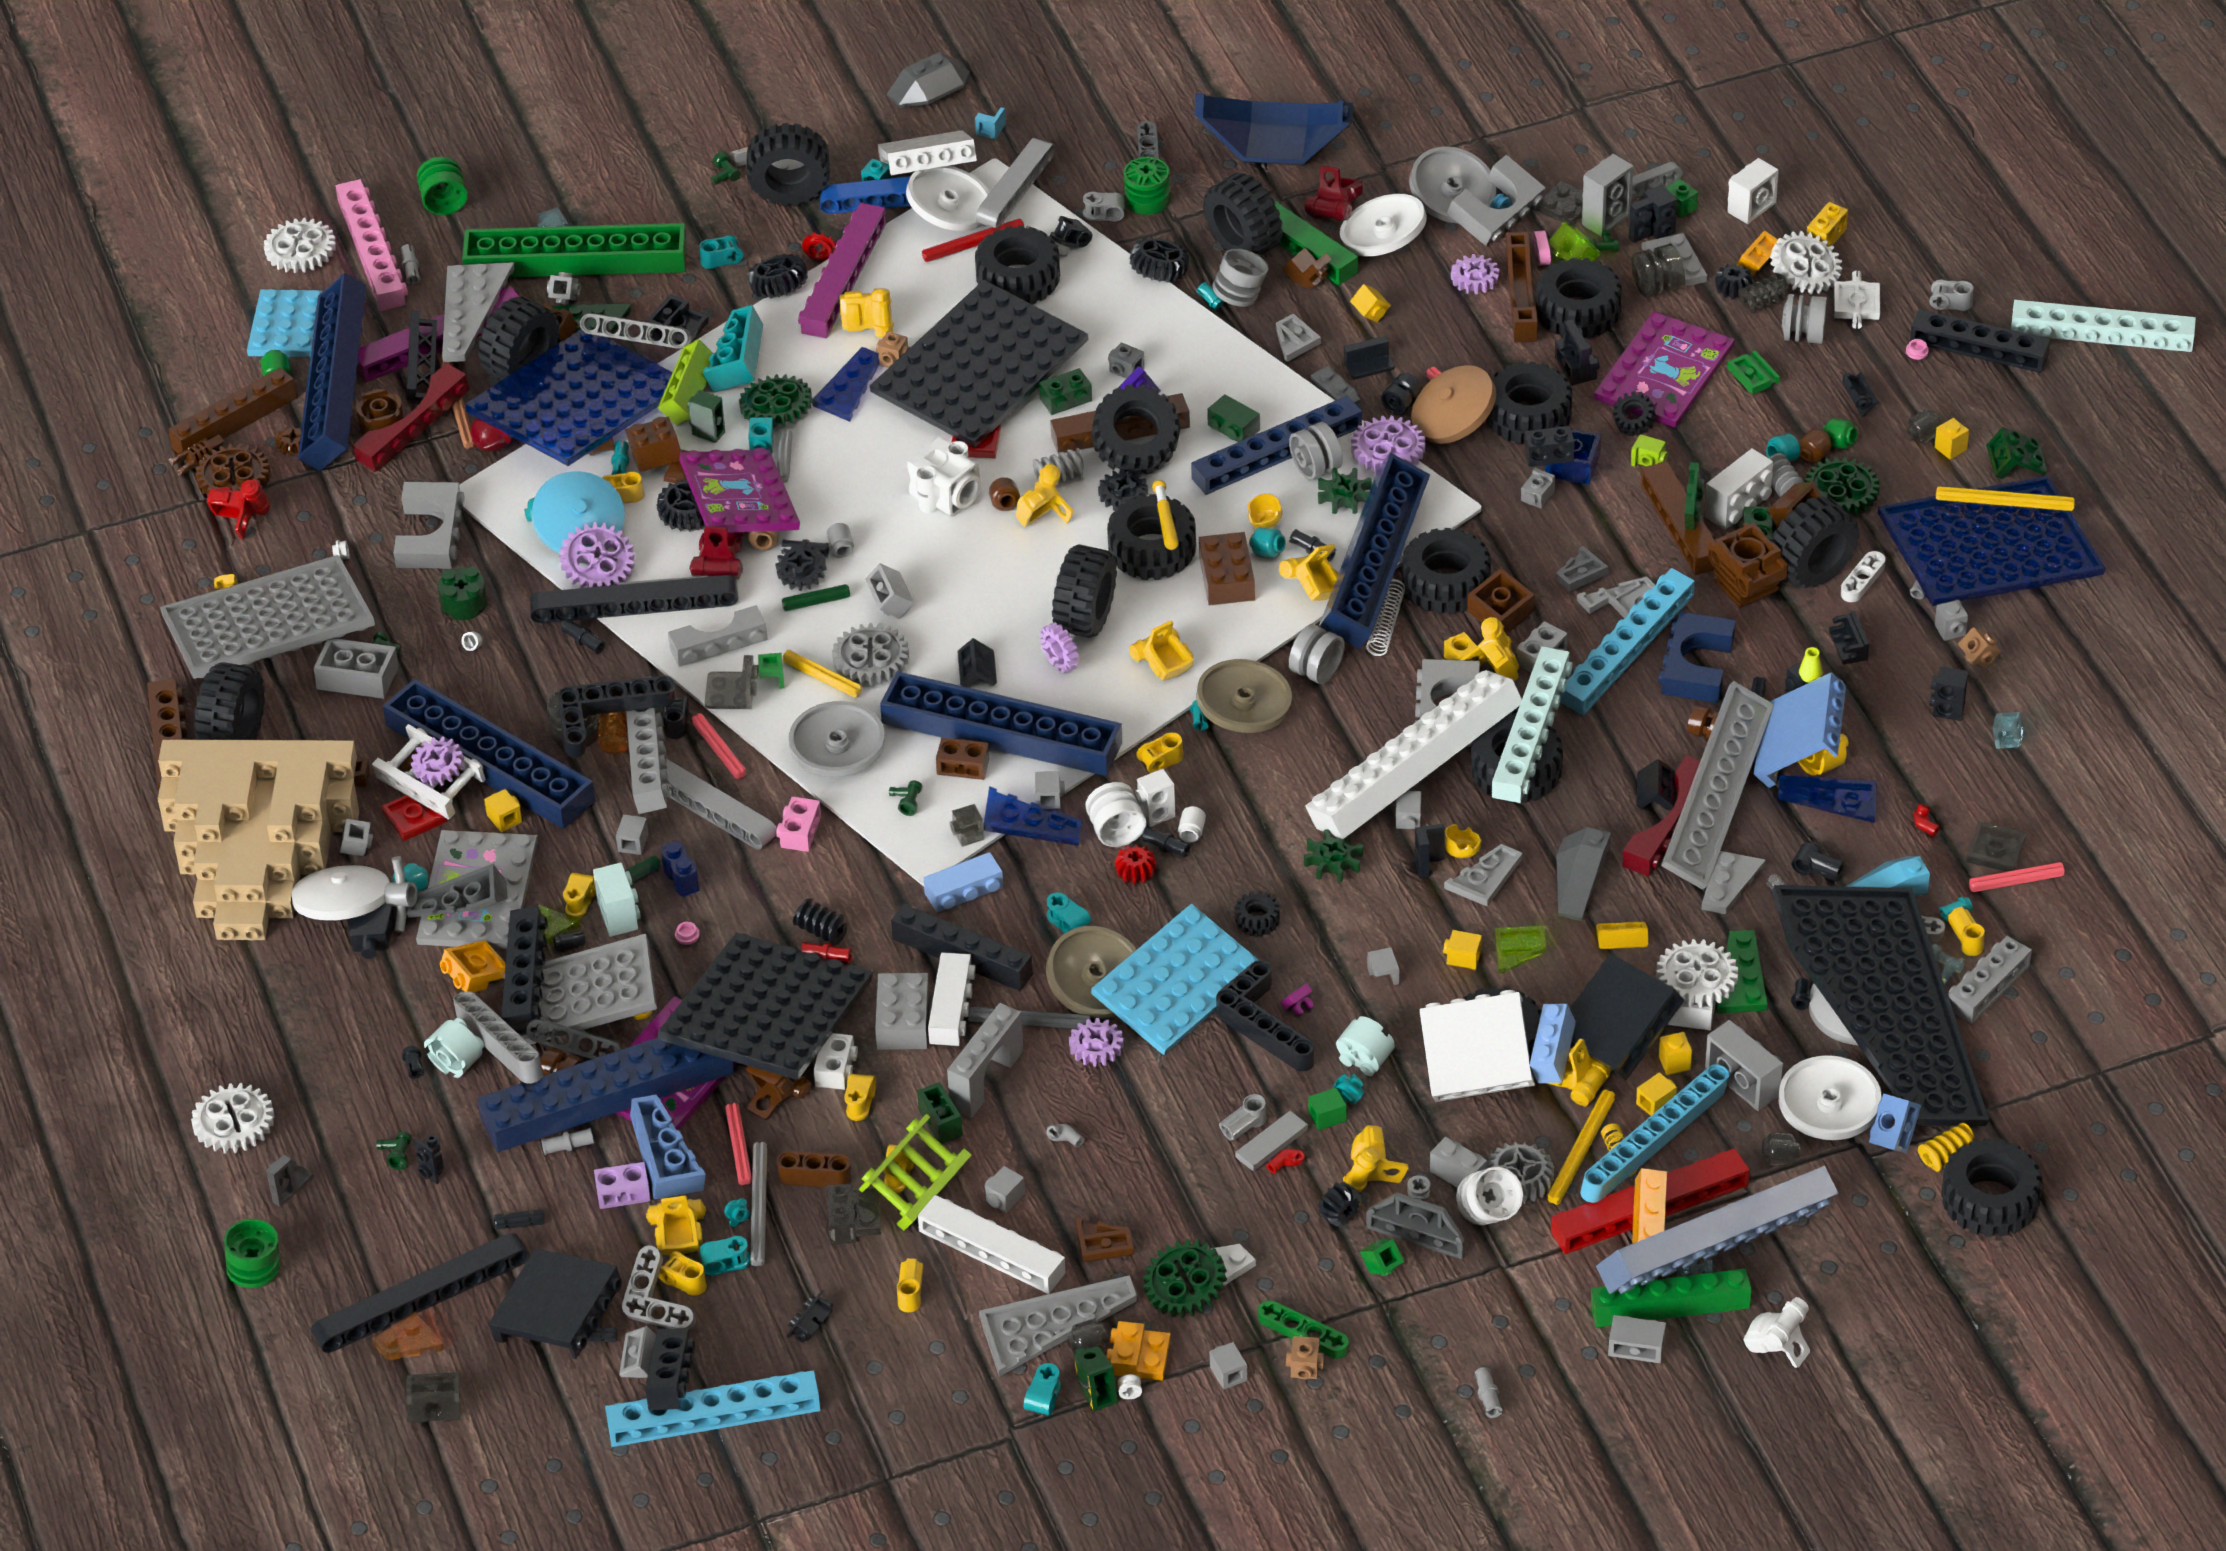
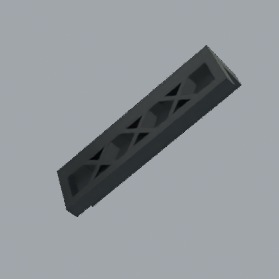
[406,310,437,401]

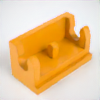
[1737,230,1778,277]

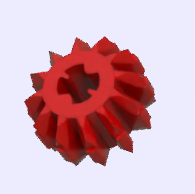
[1115,844,1156,885]

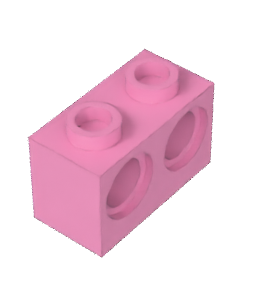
[777,797,821,852]

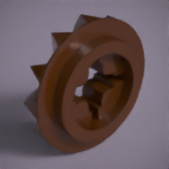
[275,425,302,454]

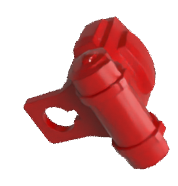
[207,478,270,539]

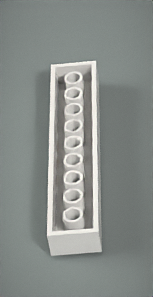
[1305,670,1522,840]

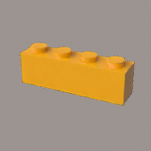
[1632,1168,1667,1279]

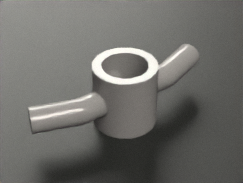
[384,856,418,933]

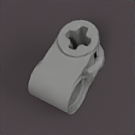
[1083,192,1125,222]
[1929,280,1973,311]

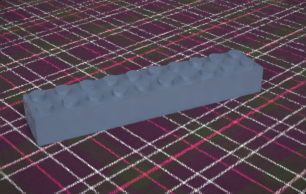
[1596,1166,1839,1294]

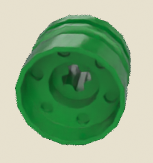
[416,157,468,216]
[1123,157,1170,215]
[224,1219,280,1288]

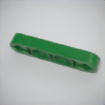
[1258,1300,1349,1359]

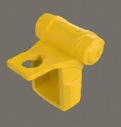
[840,288,894,338]
[1016,464,1074,527]
[1279,544,1338,601]
[1460,617,1519,682]
[1129,620,1194,681]
[1547,1039,1612,1107]
[1343,1125,1408,1194]
[646,1196,706,1255]

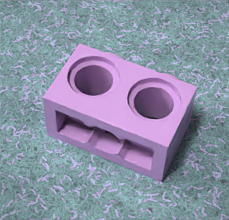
[594,1162,650,1209]

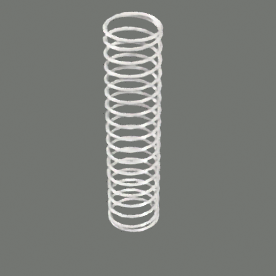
[1366,579,1405,656]

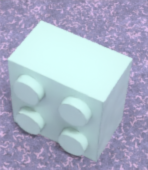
[593,863,641,937]

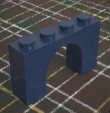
[1658,612,1736,703]

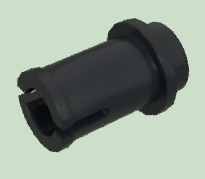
[553,929,586,952]
[1791,978,1811,1010]
[402,1046,424,1079]

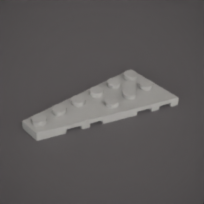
[442,263,514,362]
[979,1275,1137,1377]

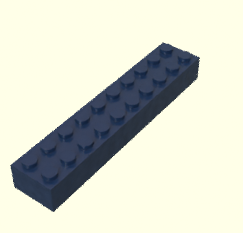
[298,272,366,471]
[1319,452,1430,649]
[880,671,1122,776]
[383,679,595,829]
[478,1038,734,1152]

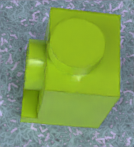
[1631,434,1668,467]

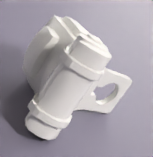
[1743,1297,1810,1368]

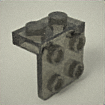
[704,655,759,709]

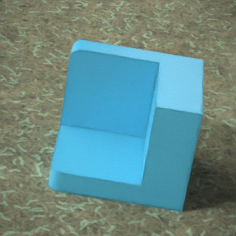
[975,107,1006,140]

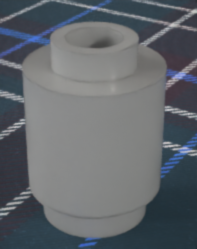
[827,523,854,558]

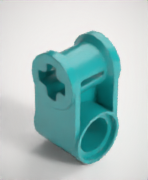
[700,235,743,269]
[1047,892,1091,934]
[699,1236,751,1276]
[1024,1363,1061,1416]

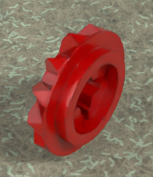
[802,231,837,261]

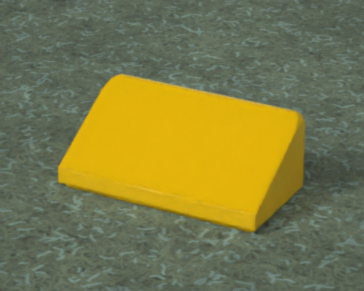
[1596,922,1648,949]

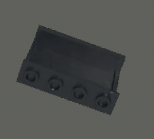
[1570,953,1685,1081]
[488,1248,622,1359]

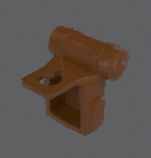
[746,1066,811,1120]

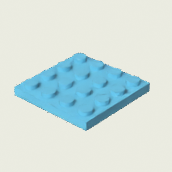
[247,289,323,357]

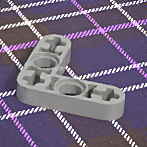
[622,1246,696,1331]

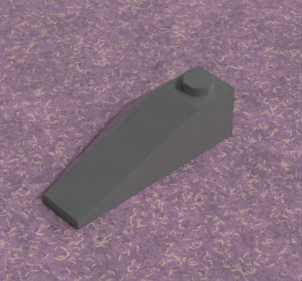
[1556,827,1611,921]
[406,864,508,918]

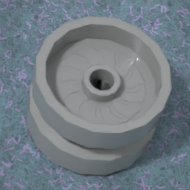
[1289,422,1343,480]
[1289,624,1345,684]

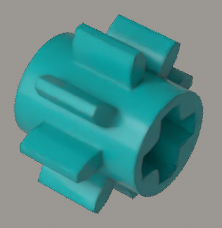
[1333,1073,1364,1105]

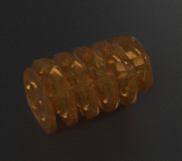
[598,711,628,754]

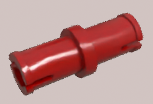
[801,942,852,964]

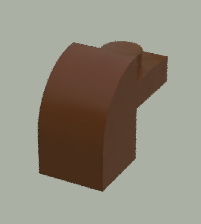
[1282,248,1332,288]

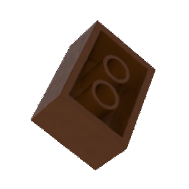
[1199,532,1255,605]

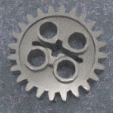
[832,623,909,685]

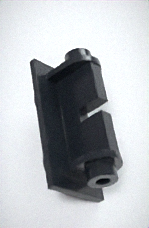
[1842,372,1879,417]
[414,1134,444,1184]
[787,1290,833,1342]

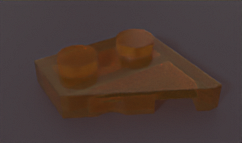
[372,1312,444,1361]

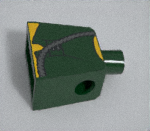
[1074,1346,1118,1412]

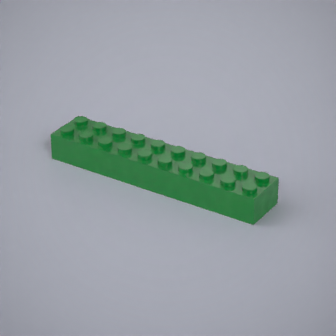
[462,223,687,277]

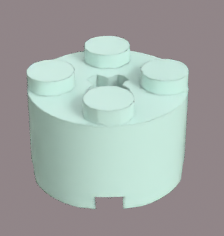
[1336,1016,1395,1076]
[424,1018,485,1078]

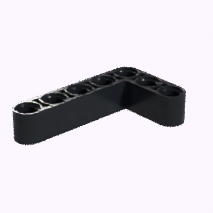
[558,676,675,757]
[1216,960,1314,1072]

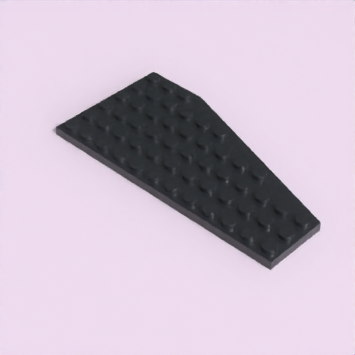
[1771,885,1989,1126]

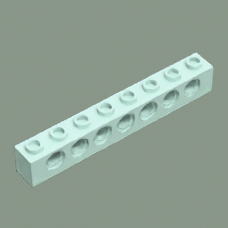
[2011,300,2196,352]
[1492,646,1572,803]

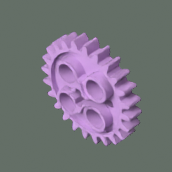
[1351,416,1425,473]
[559,522,635,588]

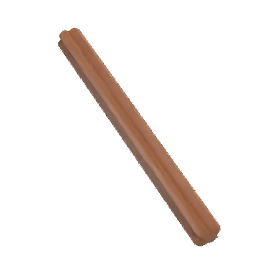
[439,354,475,449]

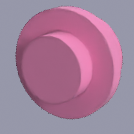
[1906,339,1929,360]
[675,922,700,945]

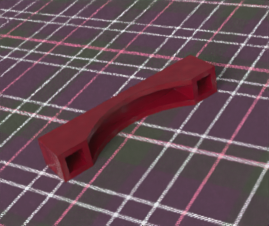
[352,363,470,472]
[1622,756,1700,877]

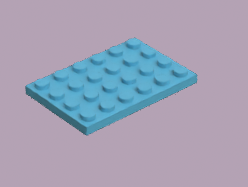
[1091,903,1258,1055]

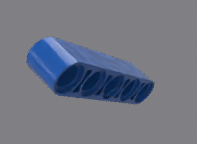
[820,177,911,214]

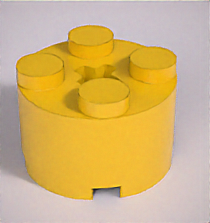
[1798,733,1848,776]

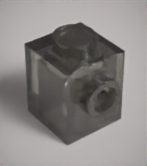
[950,804,985,847]

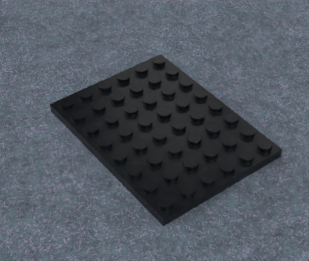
[869,280,1089,448]
[658,932,873,1080]

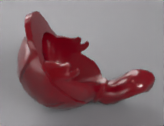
[470,403,512,452]

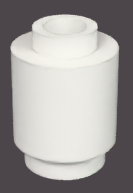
[1178,806,1206,843]

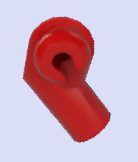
[1913,804,1940,837]
[1266,1149,1305,1174]

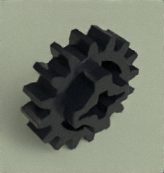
[1098,469,1148,511]
[775,542,827,591]

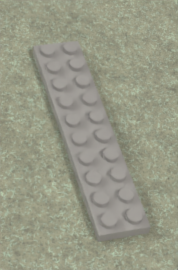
[1661,681,1774,890]

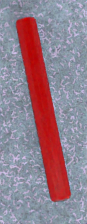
[922,218,1024,262]

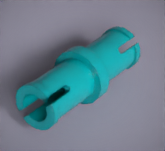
[611,440,629,475]

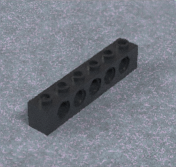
[1910,309,2050,373]
[501,906,548,1033]

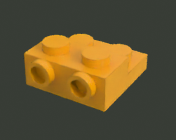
[440,940,506,993]
[1107,1321,1171,1381]

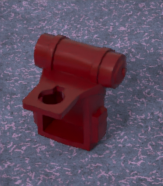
[1305,165,1363,221]
[689,526,743,579]

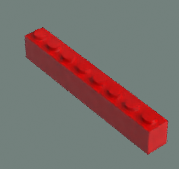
[1551,1148,1750,1255]

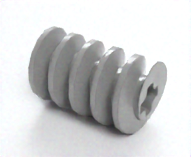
[1033,448,1084,481]
[1769,453,1804,497]

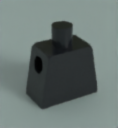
[347,904,394,959]

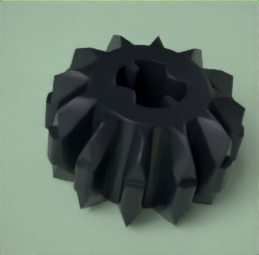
[1715,263,1753,299]
[1318,1181,1362,1227]

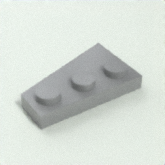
[1642,233,1707,286]
[1444,844,1523,906]

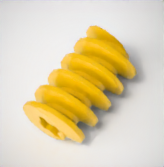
[1918,1123,1975,1172]

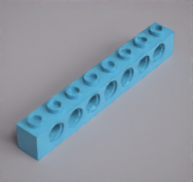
[1560,568,1694,716]
[605,1370,820,1447]

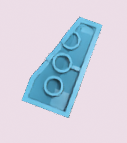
[1845,856,1930,896]

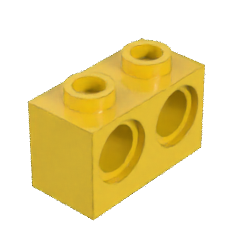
[1806,202,1848,247]

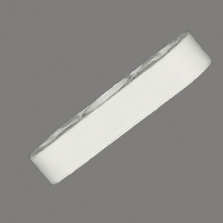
[1841,551,1885,602]

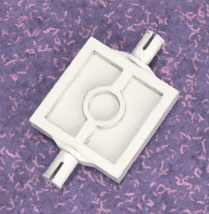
[1834,271,1880,329]

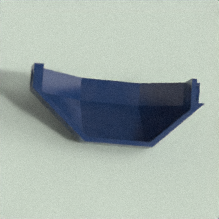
[1194,93,1353,166]

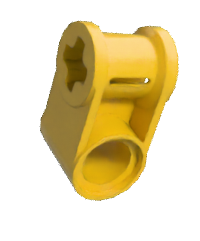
[602,472,645,503]
[1136,733,1183,773]
[563,873,596,918]
[844,1074,876,1121]
[883,1144,915,1193]
[658,1251,707,1296]

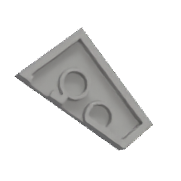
[1701,851,1766,914]

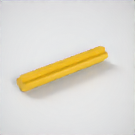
[782,650,862,698]

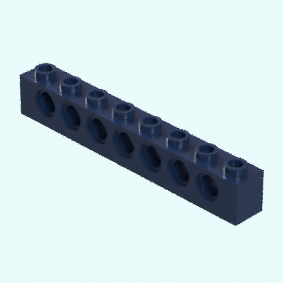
[1191,395,1362,495]

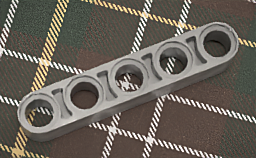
[580,314,691,348]

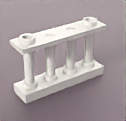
[372,724,486,819]

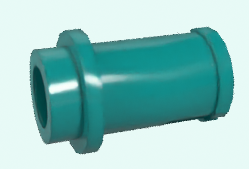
[1196,282,1224,310]
[1190,700,1208,731]
[1939,897,1973,922]

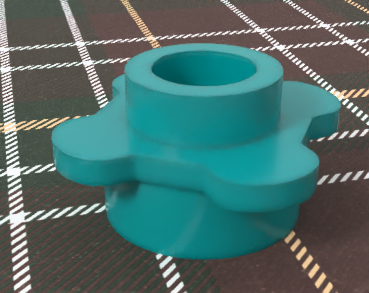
[724,1198,751,1227]

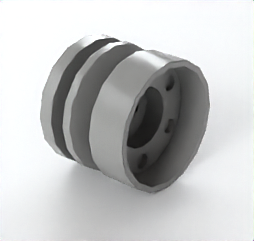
[1212,249,1268,307]
[1782,294,1827,344]

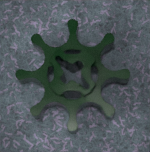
[1318,468,1372,514]
[1304,829,1363,882]

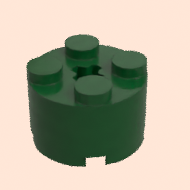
[438,567,487,621]

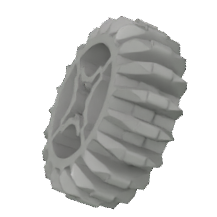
[1487,1141,1554,1205]

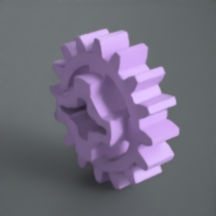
[1451,254,1499,294]
[1040,622,1079,673]
[411,737,464,786]
[1069,1018,1124,1067]

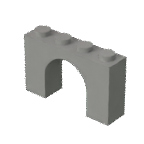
[1447,155,1546,246]
[393,482,465,569]
[1415,659,1480,746]
[947,1003,1024,1118]

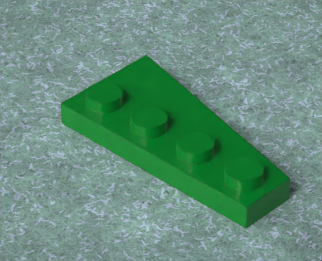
[1717,930,1767,1014]

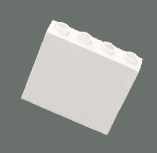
[877,130,977,175]
[1420,990,1535,1102]

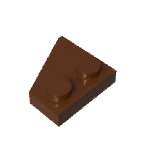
[1075,1217,1134,1262]

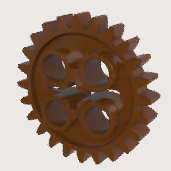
[195,443,271,494]

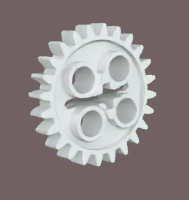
[264,218,336,273]
[1770,231,1842,294]
[1656,939,1738,1008]
[191,1083,275,1153]

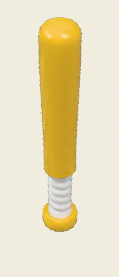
[1152,480,1179,550]

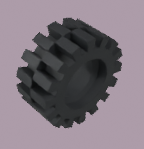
[1613,391,1656,436]
[1235,891,1280,937]

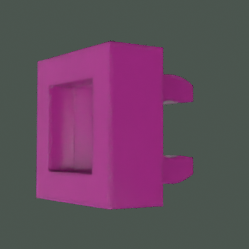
[1280,983,1314,1016]

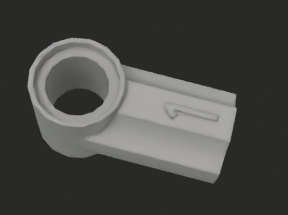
[1219,1094,1267,1141]

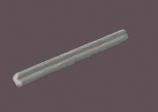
[750,1142,767,1266]

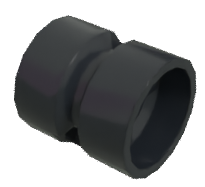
[1381,373,1422,415]

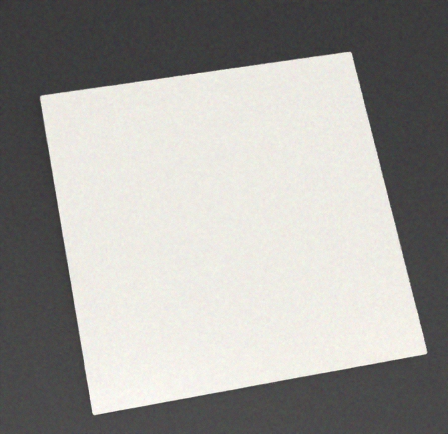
[459,159,1481,886]

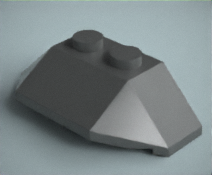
[887,52,970,108]
[1366,1192,1465,1259]

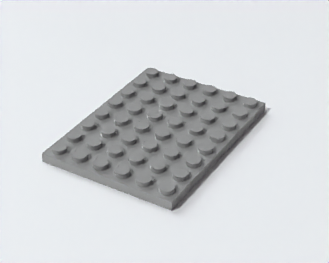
[160,555,375,679]

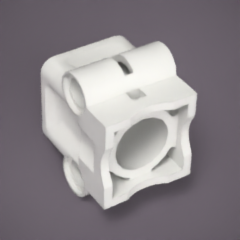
[907,437,981,516]

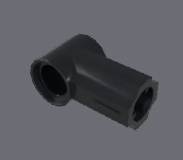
[1791,843,1844,881]

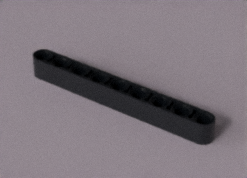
[530,575,738,623]
[311,1233,530,1353]

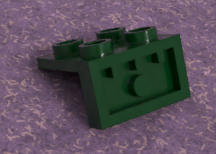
[1986,427,2048,479]

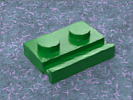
[1727,350,1780,395]

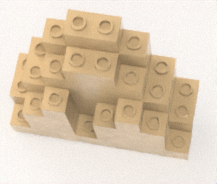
[158,740,359,940]

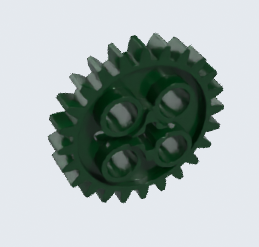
[739,374,813,428]
[1805,457,1880,515]
[1143,1239,1227,1318]

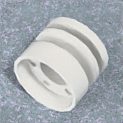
[1086,782,1146,847]
[1456,1167,1523,1226]

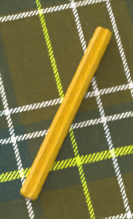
[1936,486,2075,511]
[1547,1089,1615,1205]

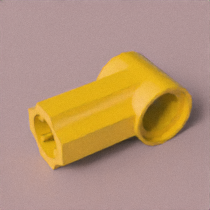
[1948,907,1985,956]
[897,1258,923,1313]

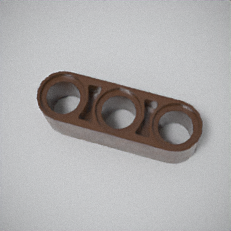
[777,1151,852,1188]

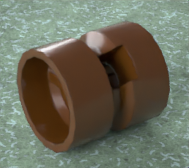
[1687,704,1719,740]
[540,1047,584,1076]

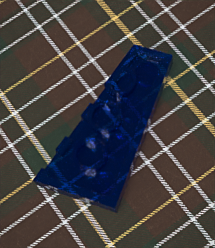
[812,347,879,422]
[1778,775,1877,823]
[982,786,1082,846]

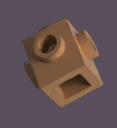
[876,331,910,368]
[1958,627,2001,668]
[1286,1336,1324,1379]

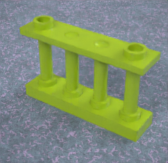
[858,1114,971,1231]

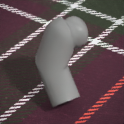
[1046,1124,1085,1148]

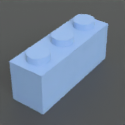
[923,852,1003,913]
[1530,1004,1576,1083]

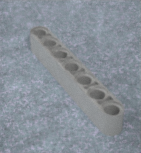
[976,138,1055,229]
[666,759,777,850]
[453,992,543,1083]

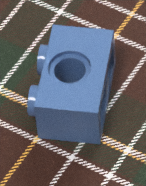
[1869,1093,1921,1154]

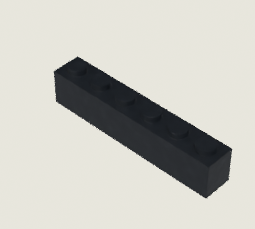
[891,904,1033,991]

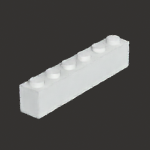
[918,1195,1066,1294]

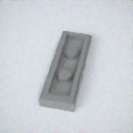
[1236,1111,1308,1172]

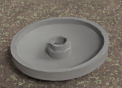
[1409,147,1496,223]
[789,701,885,777]

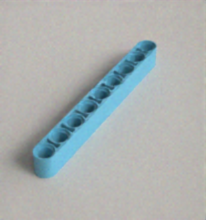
[1580,1064,1729,1203]

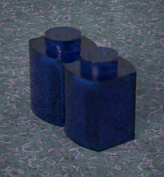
[661,840,699,897]

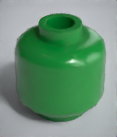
[260,350,291,377]
[1822,418,1858,449]

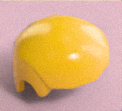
[1247,493,1282,529]
[1445,824,1481,858]

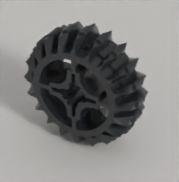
[1129,237,1189,283]
[748,253,808,299]
[656,478,705,532]

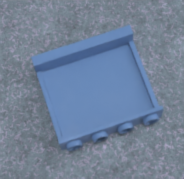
[1754,672,1846,788]

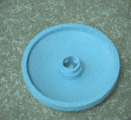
[532,471,625,555]

